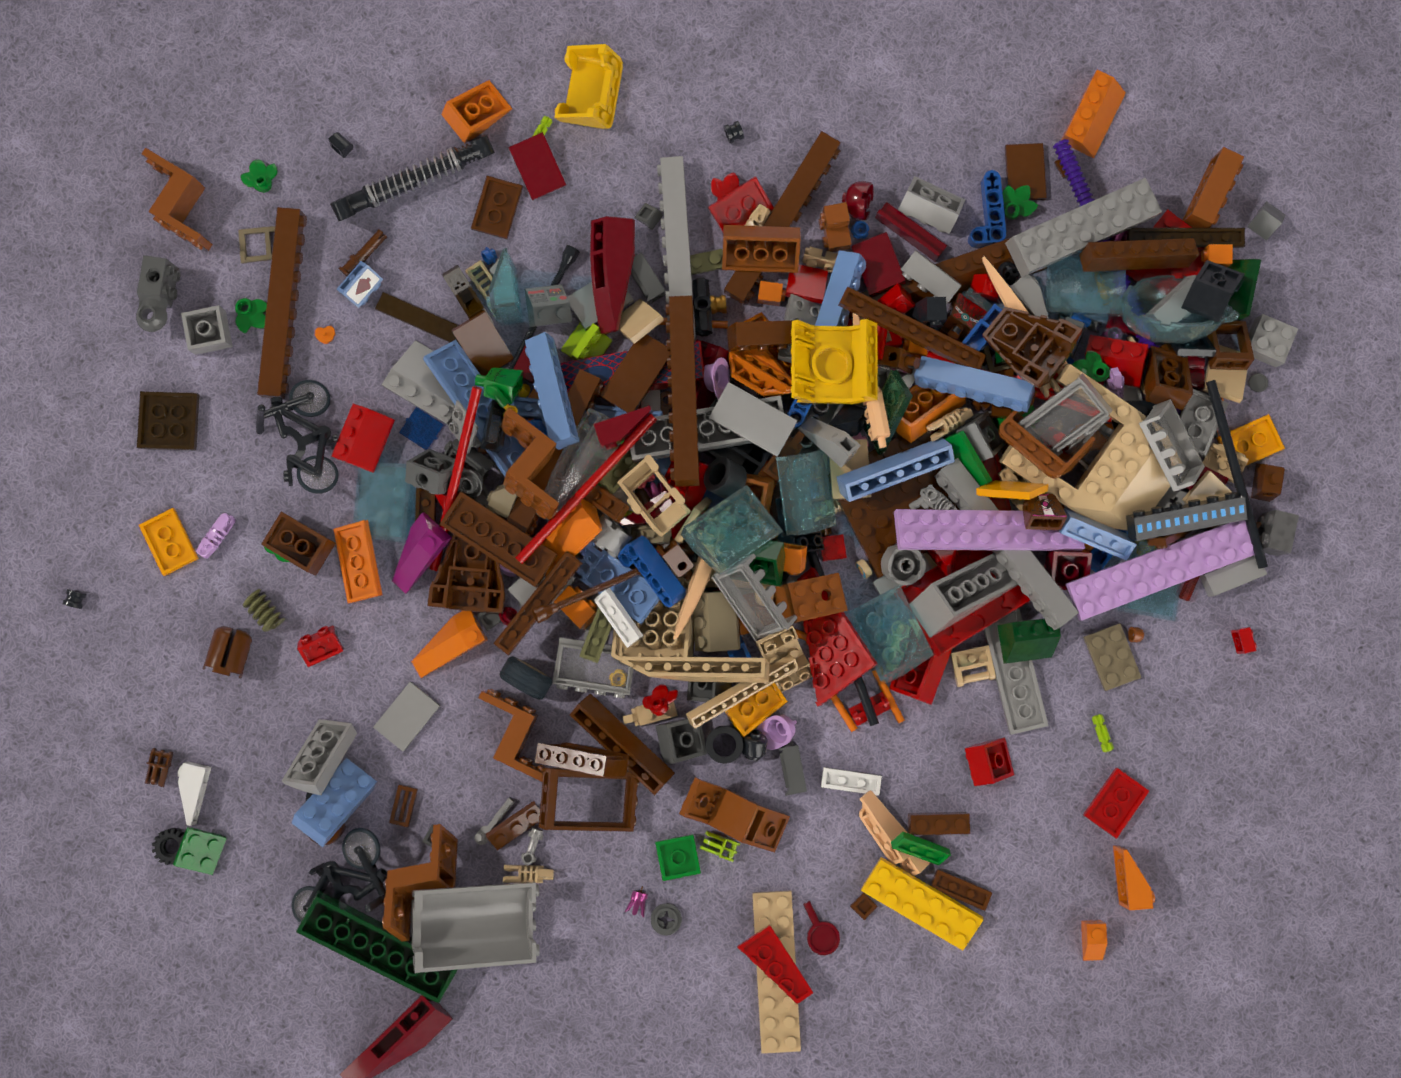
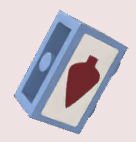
[336,261,383,308]

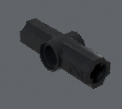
[692,277,713,337]

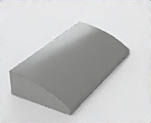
[709,382,797,457]
[282,719,357,795]

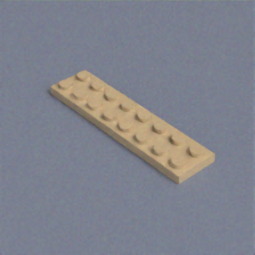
[752,891,801,1053]

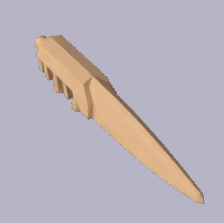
[982,256,1067,375]
[853,313,890,448]
[673,503,733,639]

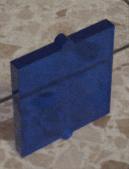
[399,407,444,450]

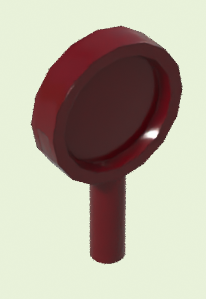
[803,901,840,956]

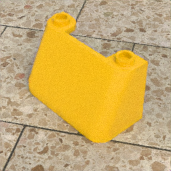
[554,44,623,129]

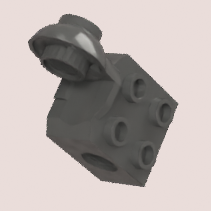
[136,255,181,332]
[405,449,483,499]

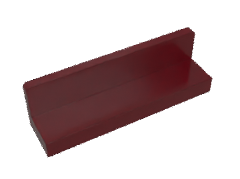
[875,202,947,262]

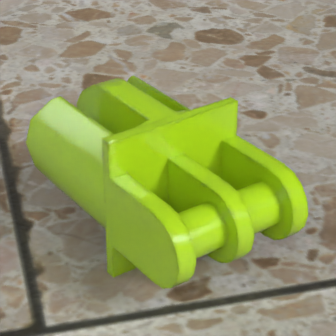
[699,830,740,862]

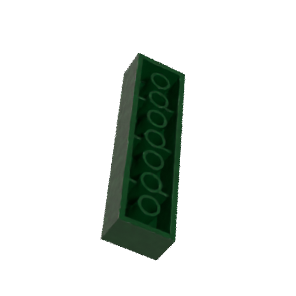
[296,890,458,1003]

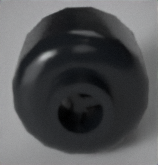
[742,730,768,761]

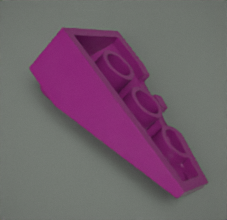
[392,512,452,594]

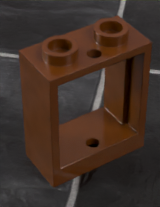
[1202,320,1254,370]

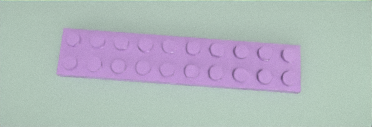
[894,509,1085,551]
[1066,520,1254,621]

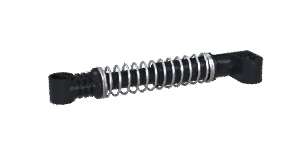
[330,135,495,222]

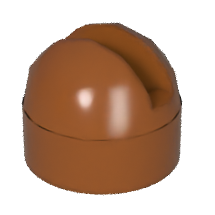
[1128,627,1145,642]

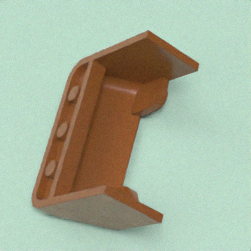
[999,390,1095,478]

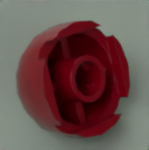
[842,181,874,220]

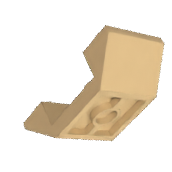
[756,625,813,692]

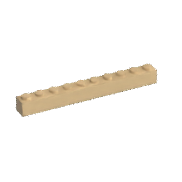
[686,654,798,728]

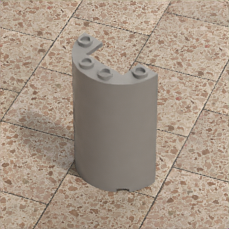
[411,882,540,973]

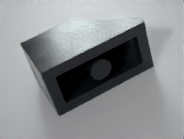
[829,404,867,436]

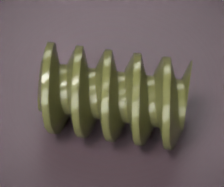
[243,589,285,632]

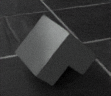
[1247,201,1285,241]

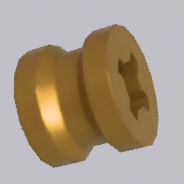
[710,295,727,315]

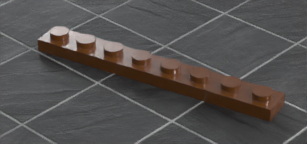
[838,286,986,369]

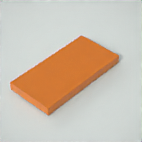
[333,520,383,604]

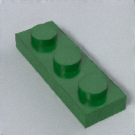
[891,831,951,865]

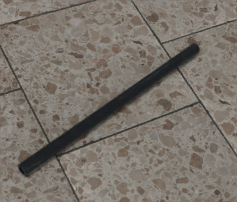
[1206,380,1268,569]
[807,551,879,726]

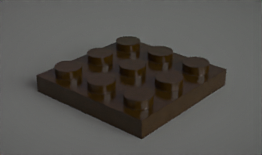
[137,391,200,451]

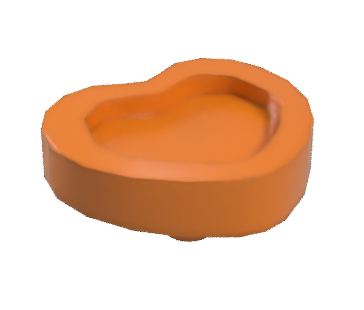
[315,326,335,344]

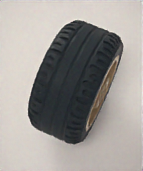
[499,656,553,700]

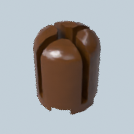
[202,626,252,679]

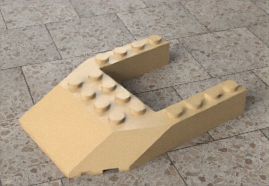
[999,364,1181,530]
[611,562,771,683]

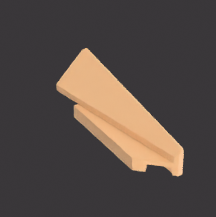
[859,790,930,876]

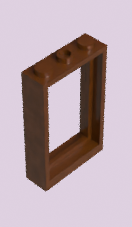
[539,767,640,832]

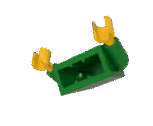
[475,368,530,416]

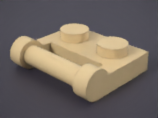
[950,645,996,687]

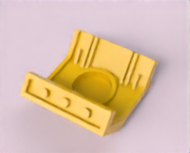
[791,319,878,404]

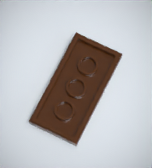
[600,334,671,413]

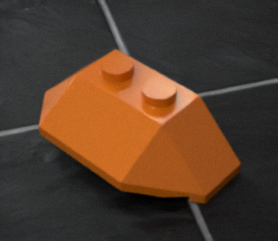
[728,350,792,398]

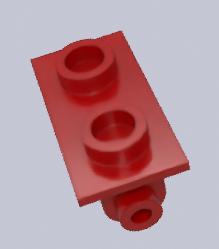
[848,692,891,726]

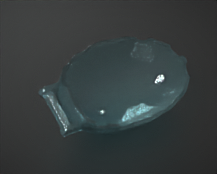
[1121,275,1239,344]

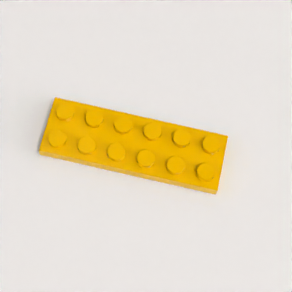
[861,857,983,951]

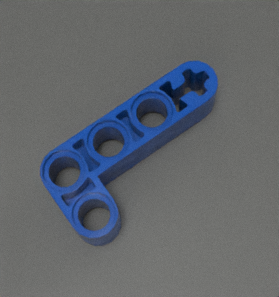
[968,170,1006,248]
[618,536,686,608]

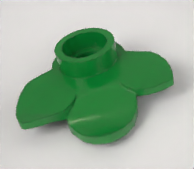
[241,159,278,193]
[1002,185,1038,219]
[235,298,267,333]
[1072,351,1110,382]

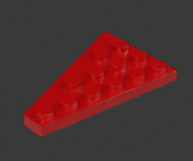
[797,568,878,707]

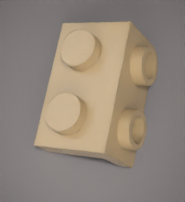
[1203,443,1249,483]

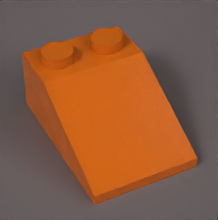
[441,80,512,144]
[1113,845,1155,910]

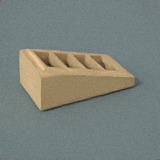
[465,260,503,302]

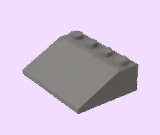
[382,340,455,426]

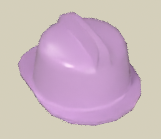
[704,357,730,400]
[757,715,797,750]

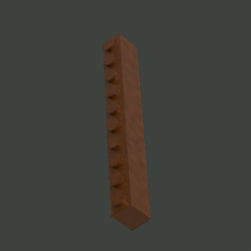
[724,131,841,305]
[257,207,307,399]
[666,295,700,487]
[507,369,604,536]

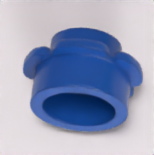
[851,221,870,239]
[481,247,498,265]

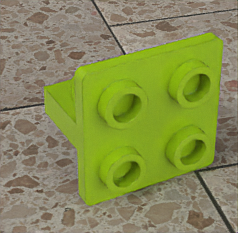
[561,322,612,360]

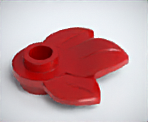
[711,172,739,201]
[642,684,678,716]

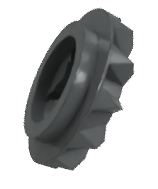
[651,903,682,936]

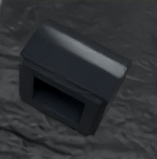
[328,132,353,158]

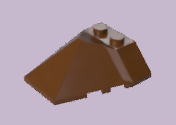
[982,307,1082,388]
[427,534,505,613]

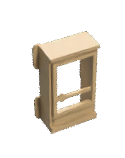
[617,455,691,537]

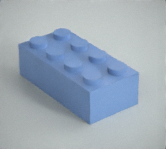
[292,758,377,847]

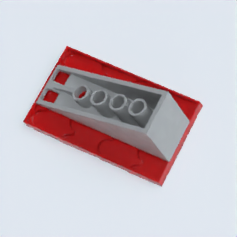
[894,550,1031,657]

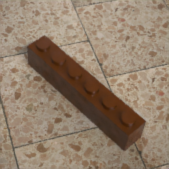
[1079,238,1199,272]
[570,693,675,796]

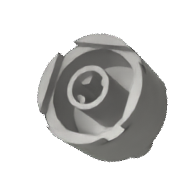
[592,513,633,559]
[881,545,926,585]

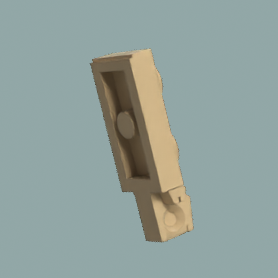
[623,701,678,726]

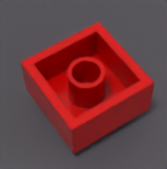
[821,534,847,562]
[1231,627,1257,654]

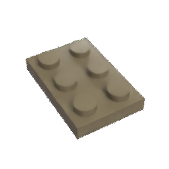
[1083,623,1142,691]

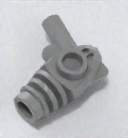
[909,485,955,510]

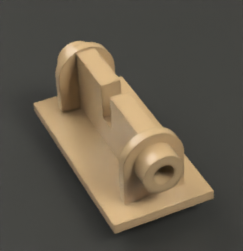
[802,246,838,273]

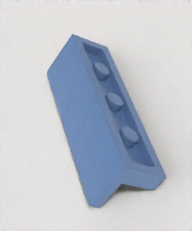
[1059,508,1137,561]

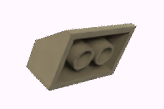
[693,590,740,652]

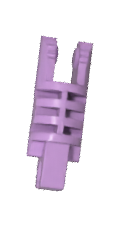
[1106,367,1124,399]
[196,513,236,559]

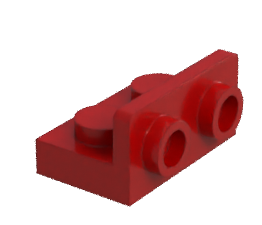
[297,625,344,667]

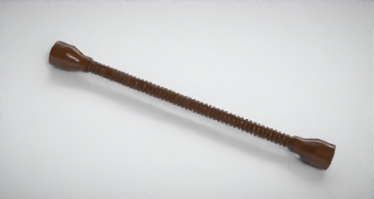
[532,541,694,624]

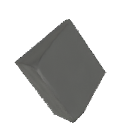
[634,203,663,230]

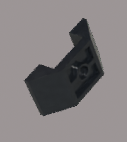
[1181,260,1244,322]
[771,474,825,552]

